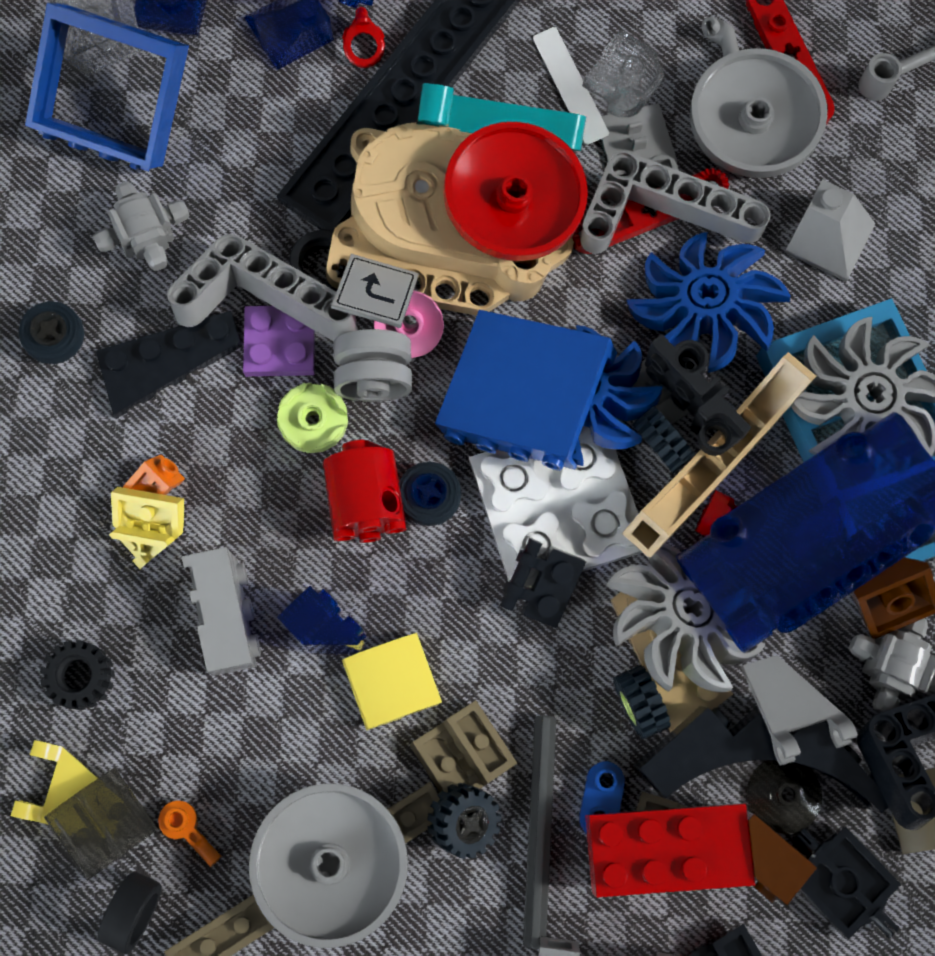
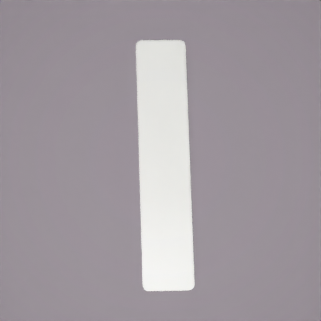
[533,27,609,145]

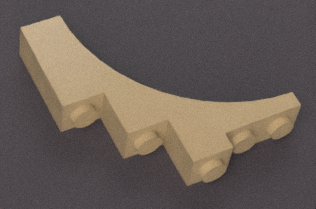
[622,352,816,558]

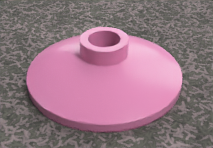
[374,291,444,358]

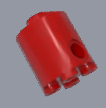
[322,440,407,543]

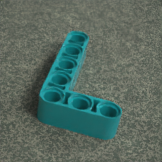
[418,83,586,151]

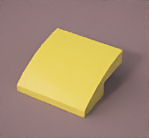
[342,633,442,731]

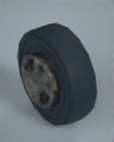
[18,301,85,364]

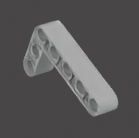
[580,151,771,254]
[167,234,358,341]

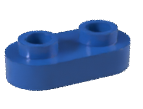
[579,761,625,834]

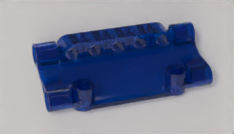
[675,412,935,653]

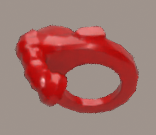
[342,7,385,68]

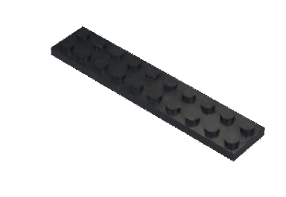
[277,0,521,232]

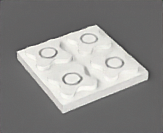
[469,427,643,588]

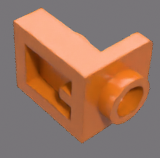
[122,455,185,495]

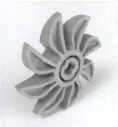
[791,317,935,480]
[605,543,765,692]

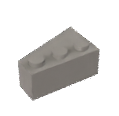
[181,547,261,676]

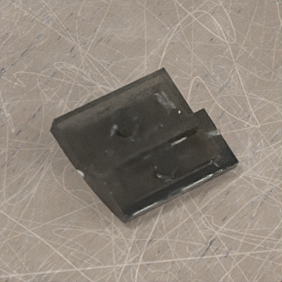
[44,767,158,881]

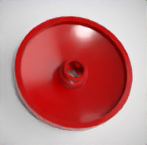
[443,122,588,261]

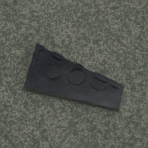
[96,311,242,419]

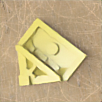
[109,487,184,569]

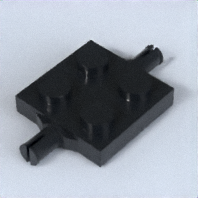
[792,826,901,940]

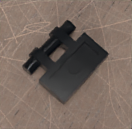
[500,538,586,629]

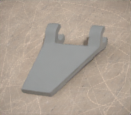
[741,655,858,766]

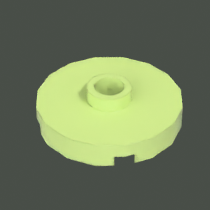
[277,383,348,453]

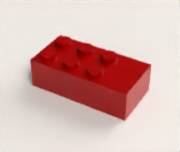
[585,804,755,898]

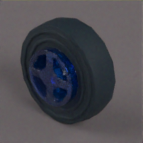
[399,461,462,526]

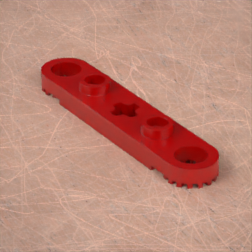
[746,0,835,125]
[572,168,729,254]

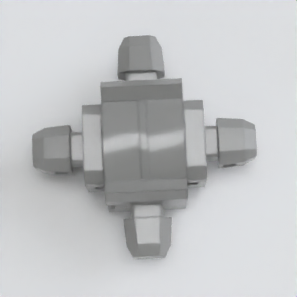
[93,181,190,271]
[849,618,935,713]

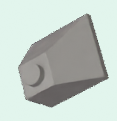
[784,179,875,282]

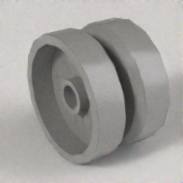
[333,329,412,402]

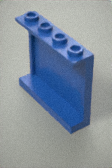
[435,310,617,471]

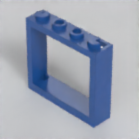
[25,2,189,172]

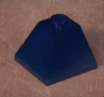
[244,0,334,70]

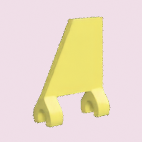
[11,740,126,840]

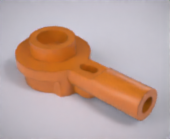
[158,800,222,867]

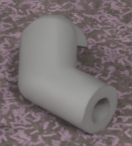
[701,16,739,56]

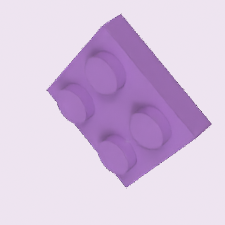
[243,306,315,377]

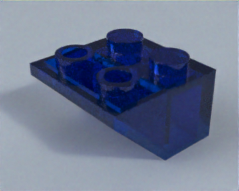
[277,586,368,654]

